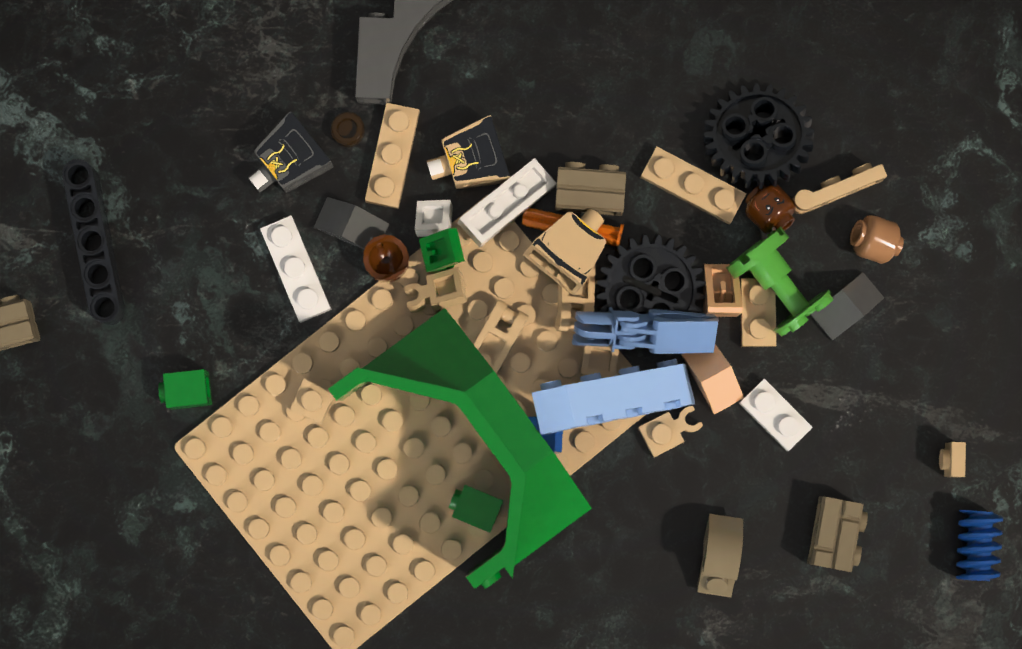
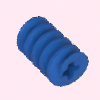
[956,510,1003,581]

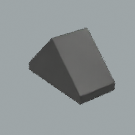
[314,197,389,250]
[810,272,884,341]

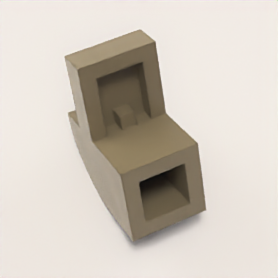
[697,514,743,597]

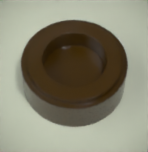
[330,112,365,147]

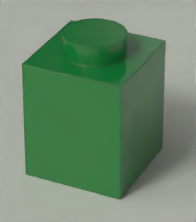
[158,369,212,410]
[448,485,503,533]

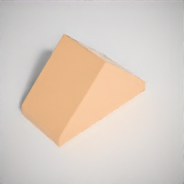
[703,264,743,317]
[681,344,744,414]

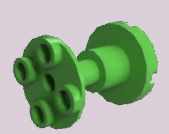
[726,227,834,337]

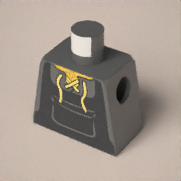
[248,112,334,193]

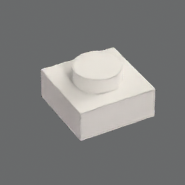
[415,200,453,237]

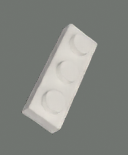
[457,158,557,248]
[260,216,332,323]

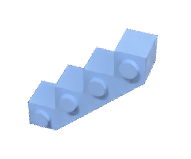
[532,359,695,435]

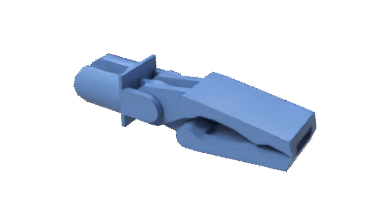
[572,307,719,354]

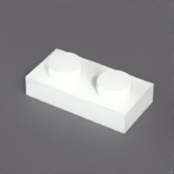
[739,379,813,451]

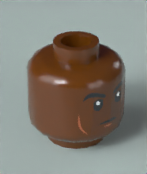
[745,183,796,234]

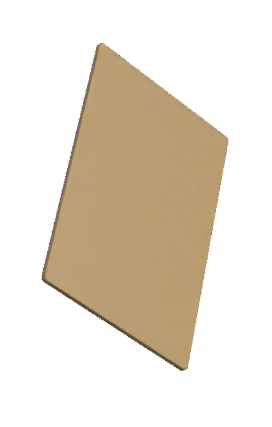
[175,195,646,649]

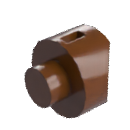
[363,234,409,283]

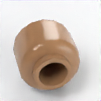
[850,215,904,264]

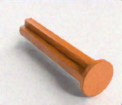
[522,208,624,251]

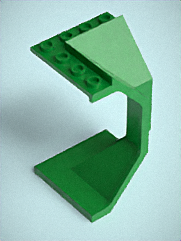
[328,308,592,589]

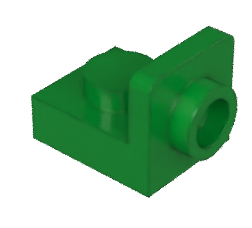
[419,228,465,272]

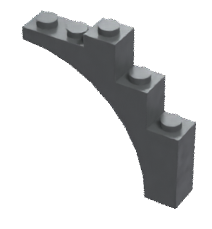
[355,0,453,105]

